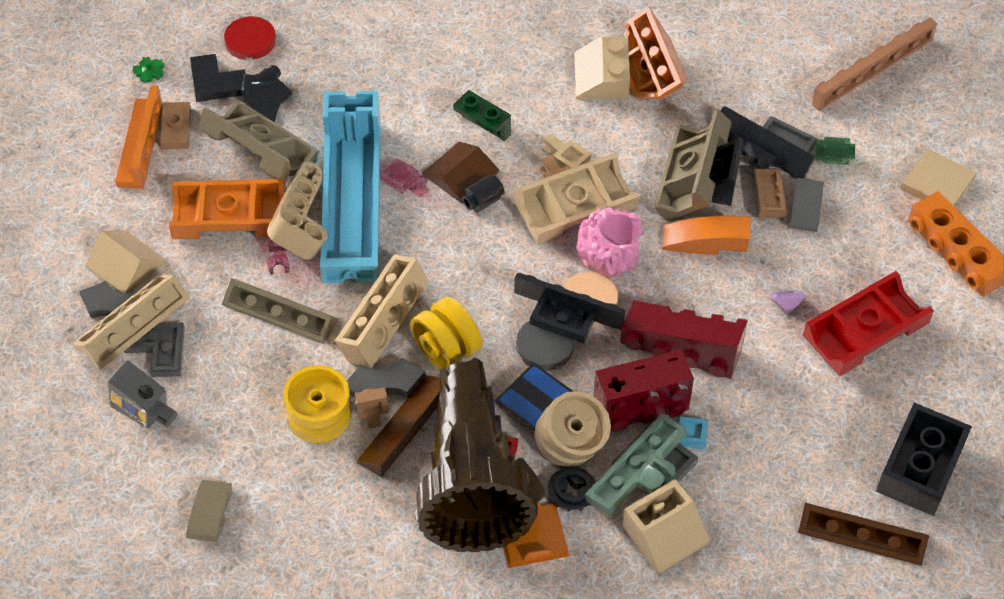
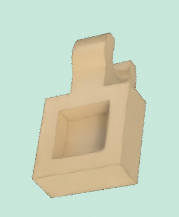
[542,134,591,169]

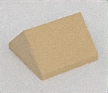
[85,231,166,293]

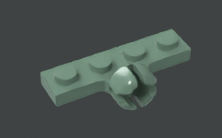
[585,414,687,516]

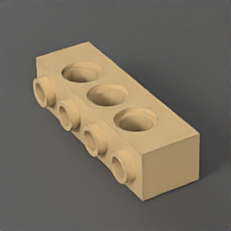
[335,255,429,368]

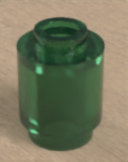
[816,137,855,165]

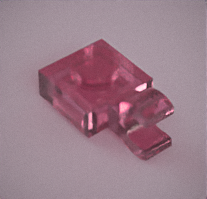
[380,158,429,198]
[267,236,290,275]

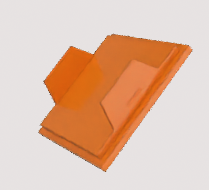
[503,502,570,568]

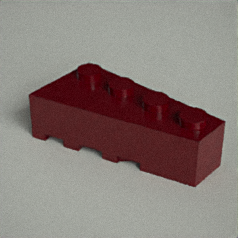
[620,301,748,379]

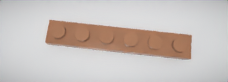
[812,17,937,111]

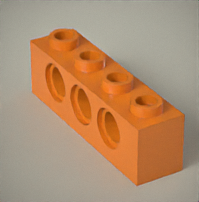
[908,191,1004,297]

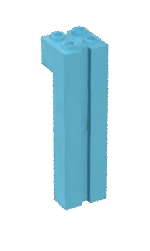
[320,91,381,283]

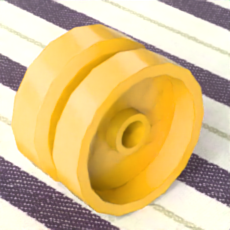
[410,296,482,370]
[283,365,352,443]

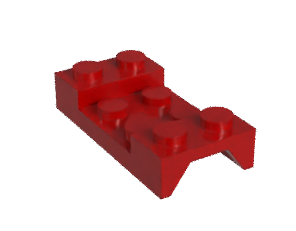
[803,271,934,376]

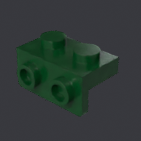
[453,90,511,141]

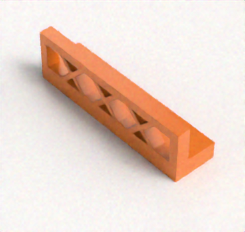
[115,85,163,189]

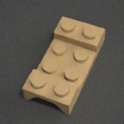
[514,153,640,245]

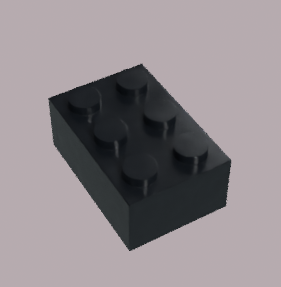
[876,402,972,516]

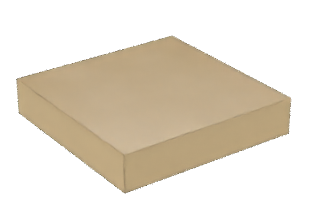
[900,149,977,206]

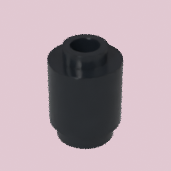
[462,175,504,213]

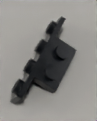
[721,106,815,179]
[514,273,625,343]

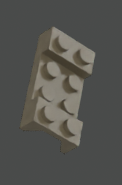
[198,100,319,180]
[654,109,732,221]

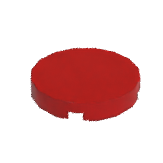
[224,16,276,60]

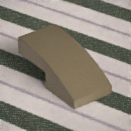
[186,480,232,542]

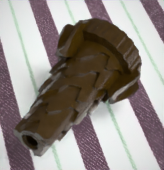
[415,357,545,552]

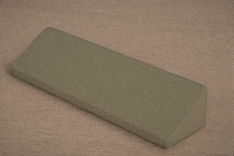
[221,278,339,344]

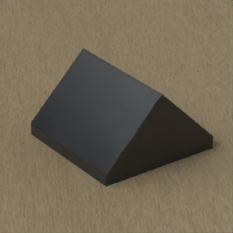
[709,137,743,206]

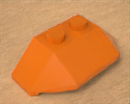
[624,7,687,99]

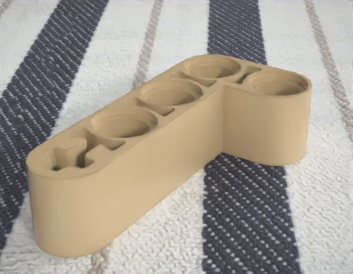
[267,162,328,260]

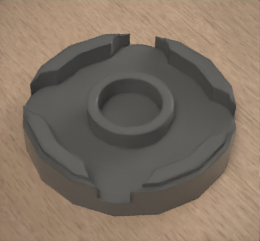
[516,321,574,371]

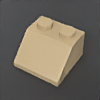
[575,36,630,99]

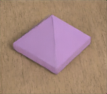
[770,290,805,314]

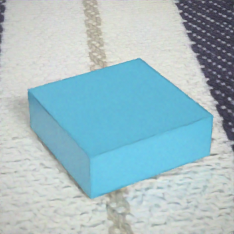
[678,416,709,450]

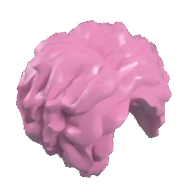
[576,207,642,278]

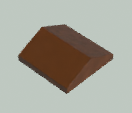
[422,141,499,204]

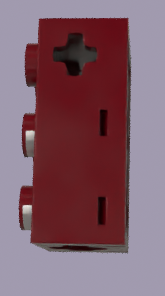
[593,349,694,431]

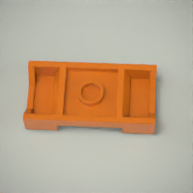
[169,179,286,239]

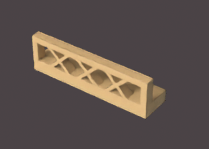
[72,274,190,370]

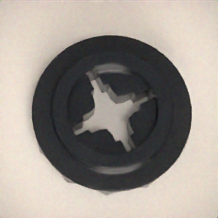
[548,467,596,512]

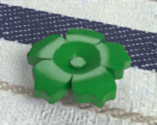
[132,57,165,83]

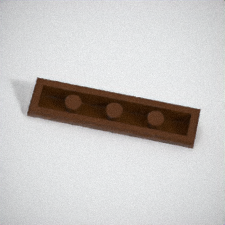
[357,375,441,477]
[798,502,929,566]

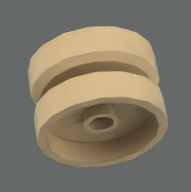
[534,391,611,467]

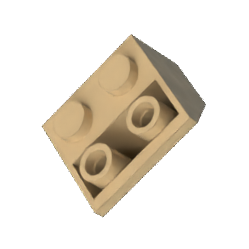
[622,479,710,574]

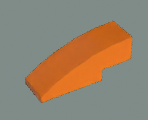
[662,215,751,256]

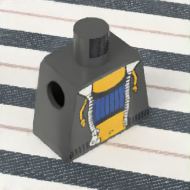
[108,360,177,428]

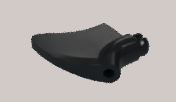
[241,65,293,122]

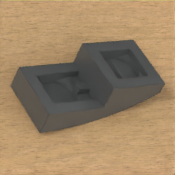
[789,178,824,232]

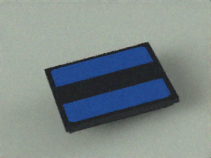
[495,363,574,431]

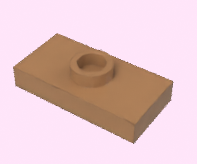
[160,102,191,150]
[752,168,787,218]

